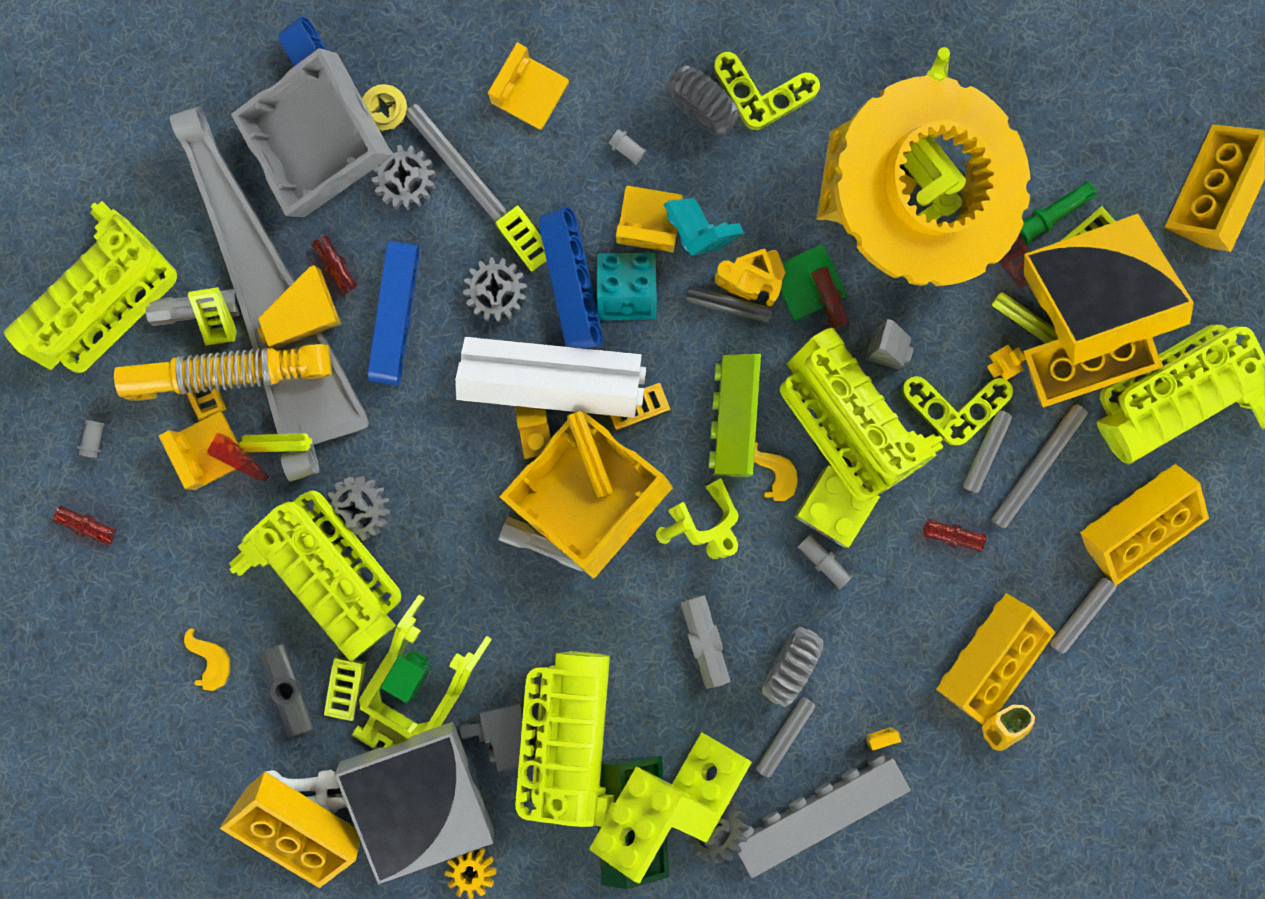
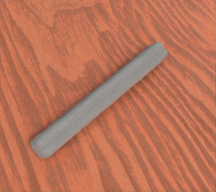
[405,104,507,221]
[992,404,1088,528]

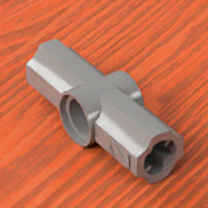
[680,595,731,689]

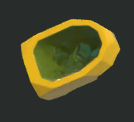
[982,705,1035,751]

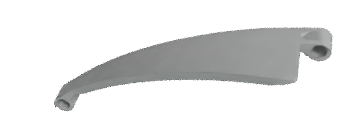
[170,107,369,482]

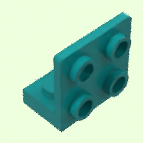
[664,198,744,256]
[597,253,657,320]

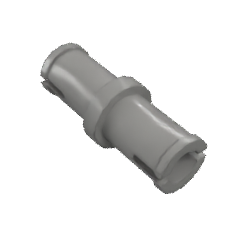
[797,534,853,590]

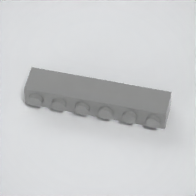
[738,754,911,878]

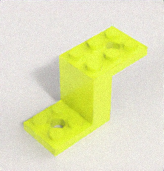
[589,732,752,883]

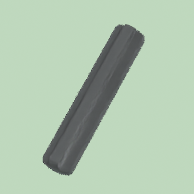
[686,287,772,323]

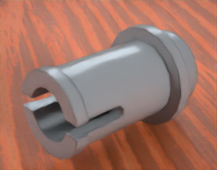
[609,129,647,165]
[77,420,105,458]

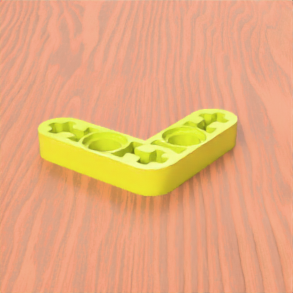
[714,52,820,130]
[901,376,1013,446]

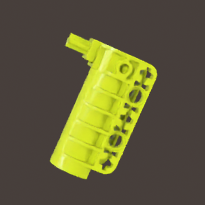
[4,201,177,373]
[1096,324,1265,464]
[780,328,943,502]
[229,490,401,662]
[515,651,616,827]

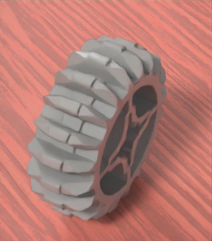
[762,627,823,707]

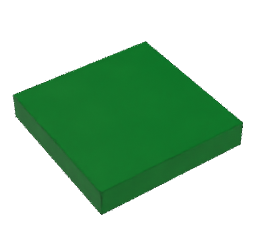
[780,244,848,322]

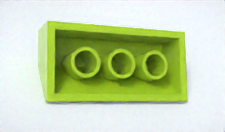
[708,354,761,478]

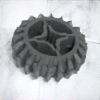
[666,65,739,136]

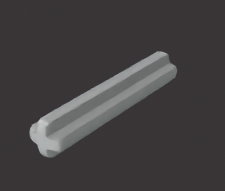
[963,410,1012,493]
[1051,578,1116,654]
[756,697,815,778]

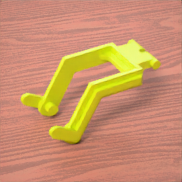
[902,47,966,221]
[352,595,492,749]

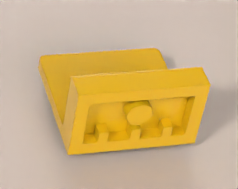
[488,42,569,130]
[616,186,683,253]
[159,412,247,490]

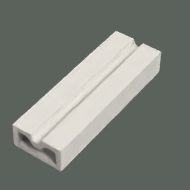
[455,337,646,418]

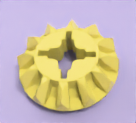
[362,84,407,132]

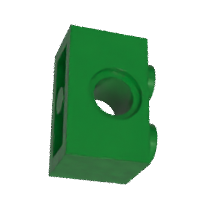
[380,650,433,703]

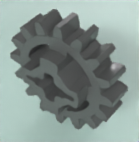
[687,799,749,864]

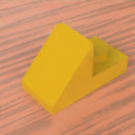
[515,406,551,459]

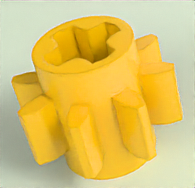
[987,344,1026,381]

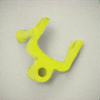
[656,478,738,559]

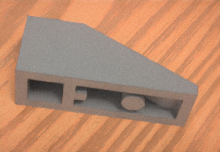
[865,319,913,370]

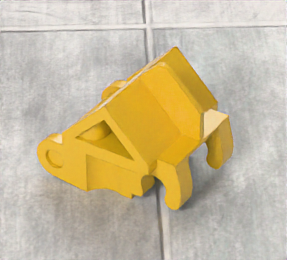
[715,249,785,307]

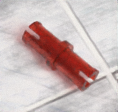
[311,235,358,294]
[810,266,849,328]
[52,505,117,546]
[923,519,986,552]

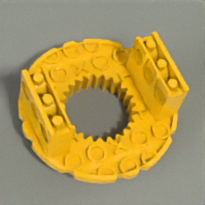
[816,76,1030,287]

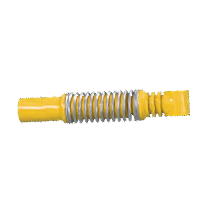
[114,344,332,401]

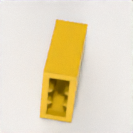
[257,265,341,350]

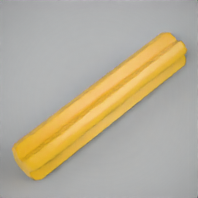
[567,411,613,498]

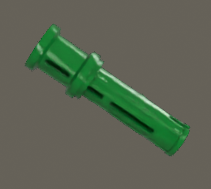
[1017,181,1097,246]

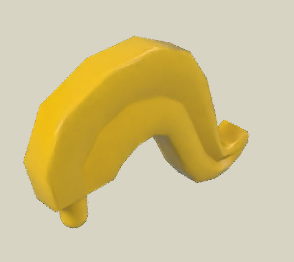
[754,442,798,501]
[184,628,230,691]

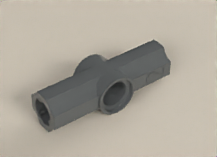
[259,643,315,738]

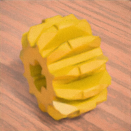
[445,848,497,899]

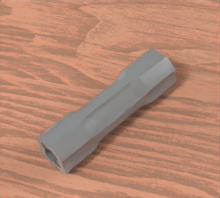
[146,289,241,326]
[498,516,582,572]

